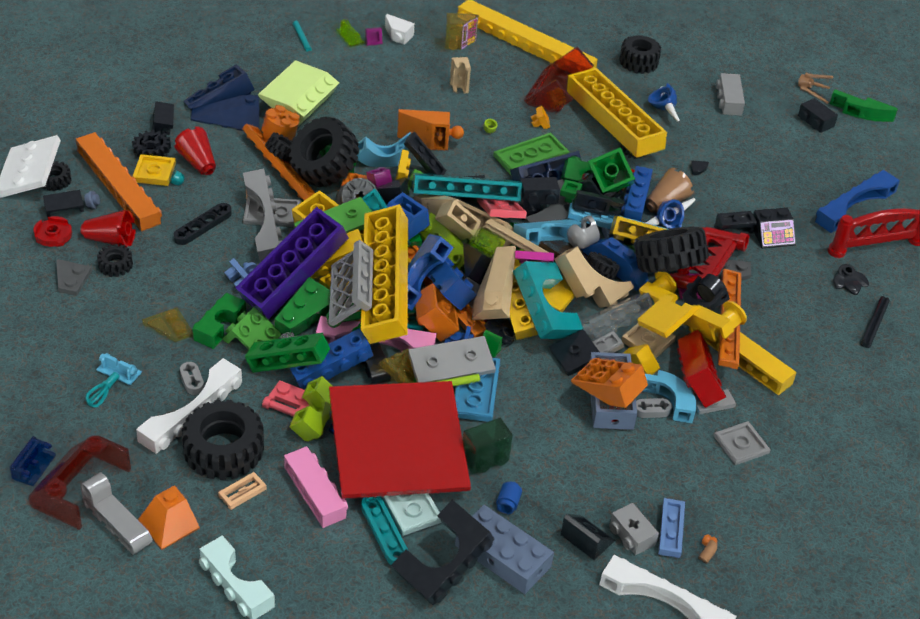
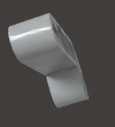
[81,472,153,555]

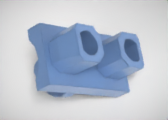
[224,258,257,287]

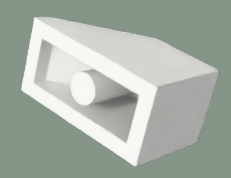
[385,14,414,45]

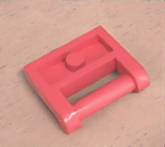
[262,380,309,417]

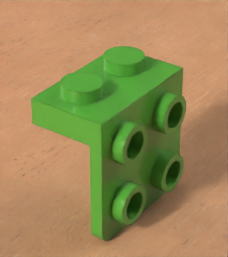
[222,307,281,350]

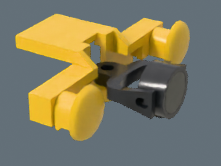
[637,272,747,342]

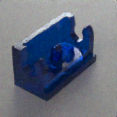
[10,436,56,486]

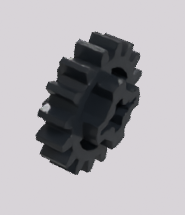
[132,130,171,157]

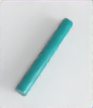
[293,21,312,52]

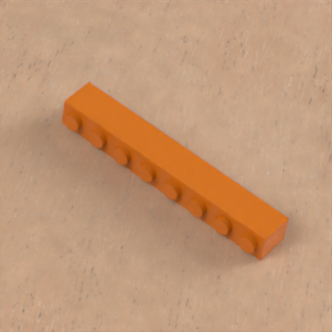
[76,132,162,231]

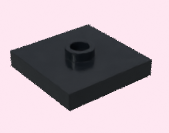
[549,329,600,376]

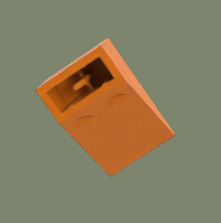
[571,358,648,408]

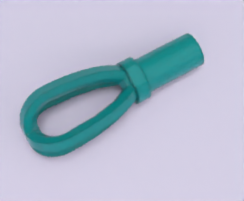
[85,372,120,408]

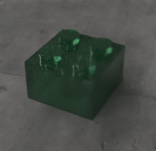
[463,417,513,474]

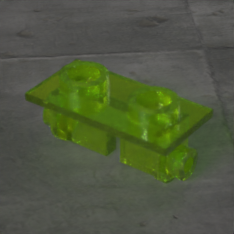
[336,19,365,47]

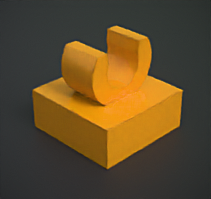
[531,106,550,129]

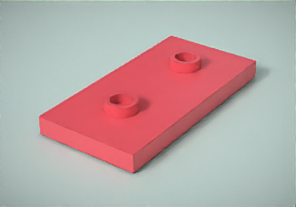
[477,198,527,219]

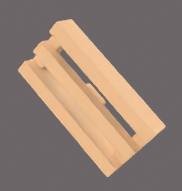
[218,472,267,510]

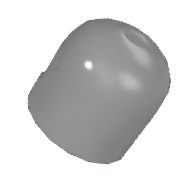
[567,216,600,249]

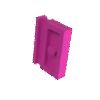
[515,251,554,264]

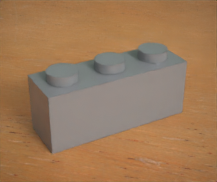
[716,73,745,115]

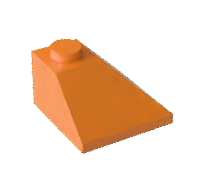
[138,485,200,550]

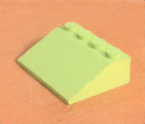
[258,60,339,126]

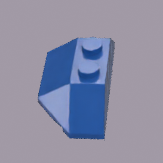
[581,237,648,291]

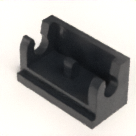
[152,101,174,135]
[43,190,84,218]
[714,211,757,233]

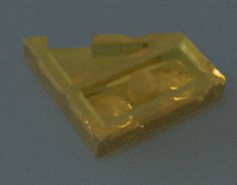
[142,307,193,342]
[379,348,415,383]

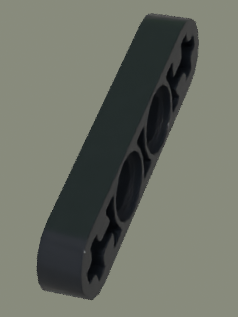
[174,203,232,245]

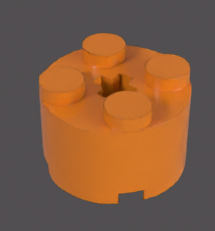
[261,105,300,140]

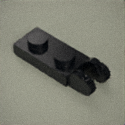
[572,190,625,216]

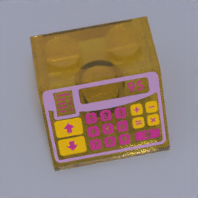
[445,13,478,50]

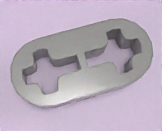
[180,362,204,395]
[636,398,672,418]

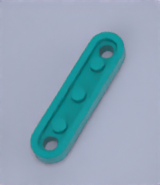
[361,496,408,565]

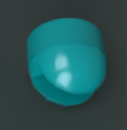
[170,170,185,185]

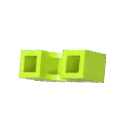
[289,376,332,442]

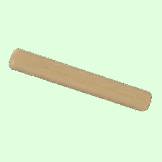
[485,219,549,253]

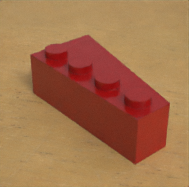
[677,329,726,408]

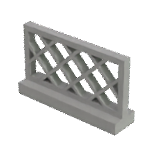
[329,240,373,326]

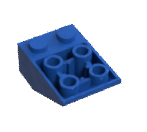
[387,192,430,240]

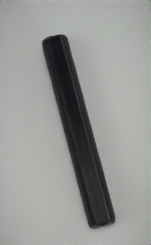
[861,296,890,348]

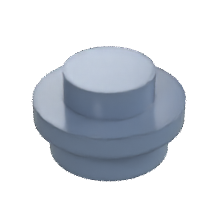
[85,191,100,209]

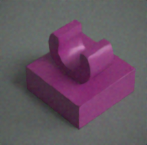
[365,27,383,46]

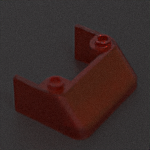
[524,46,594,113]
[29,436,131,530]

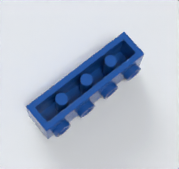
[620,166,653,221]
[289,328,374,390]

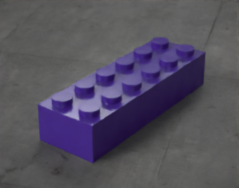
[235,207,349,319]

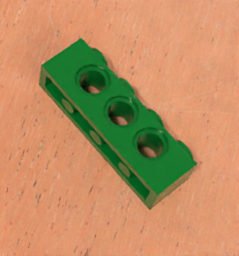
[245,333,330,372]

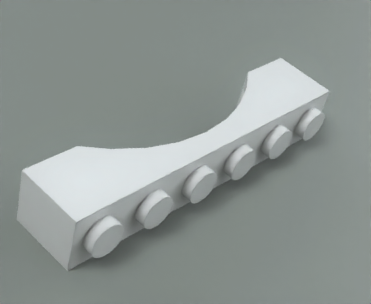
[136,358,242,454]
[600,555,737,619]

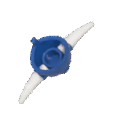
[648,83,679,122]
[646,198,695,229]

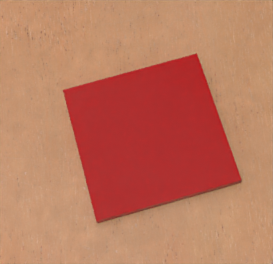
[329,381,471,499]

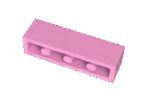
[284,446,348,528]

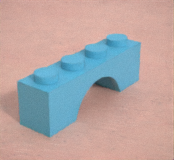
[513,219,581,246]

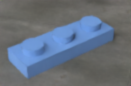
[658,498,685,558]

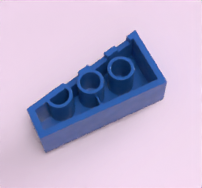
[427,257,477,311]

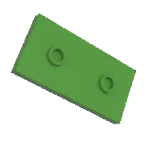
[493,133,569,175]
[294,197,372,233]

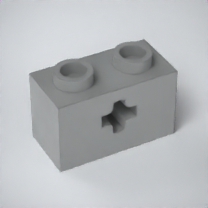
[609,503,659,555]

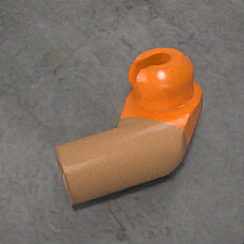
[698,534,717,564]

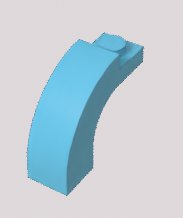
[357,132,411,167]
[642,370,696,423]

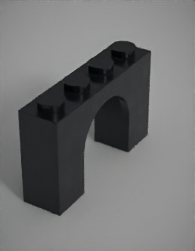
[391,499,495,605]

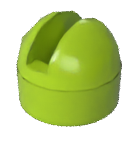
[483,119,498,134]

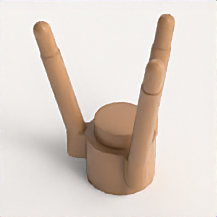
[798,73,833,103]

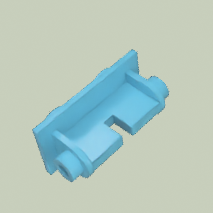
[96,353,142,385]

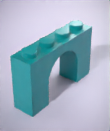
[513,261,584,339]

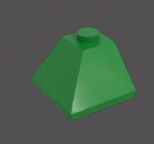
[588,147,635,194]

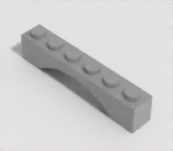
[243,169,282,262]

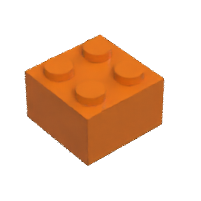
[415,283,459,342]

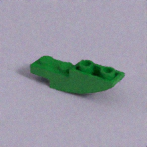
[829,89,898,122]

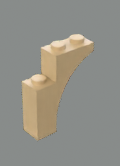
[554,246,634,309]

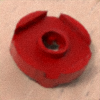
[33,216,72,247]

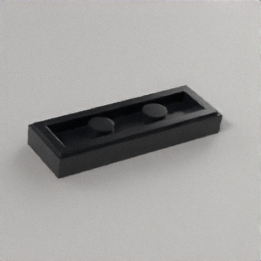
[403,132,447,175]

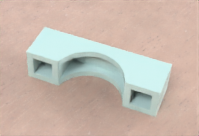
[199,536,275,619]

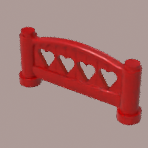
[828,208,920,258]
[670,227,749,290]

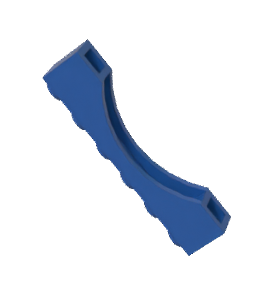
[815,170,900,233]

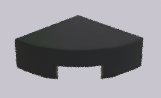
[691,161,709,175]

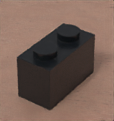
[798,98,838,133]

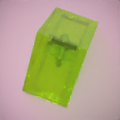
[469,227,506,255]

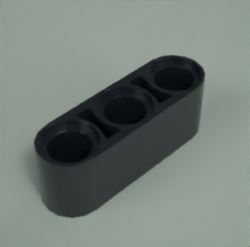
[362,340,391,385]

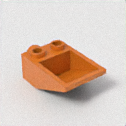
[397,109,464,150]

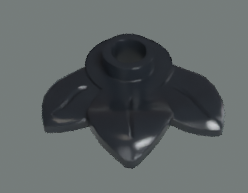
[833,264,869,295]
[485,319,515,345]

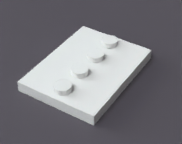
[0,135,61,198]

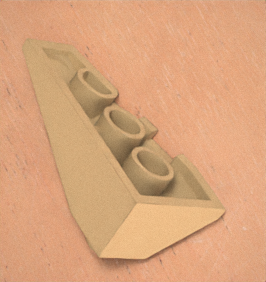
[472,246,516,320]

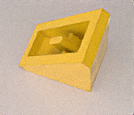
[623,344,660,375]

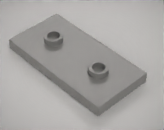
[408,336,496,383]

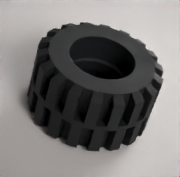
[619,35,661,74]

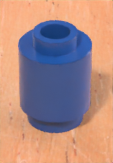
[496,482,522,514]

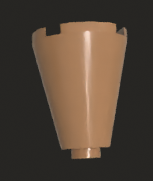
[646,168,694,213]

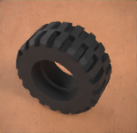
[289,117,359,187]
[634,226,709,273]
[182,399,264,480]

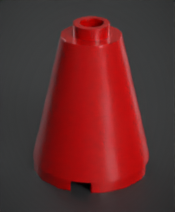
[174,126,216,175]
[80,210,136,247]

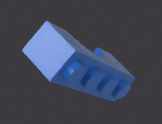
[408,234,454,311]

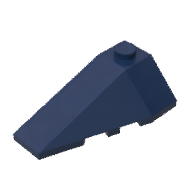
[184,64,255,109]
[191,95,260,131]
[510,151,582,182]

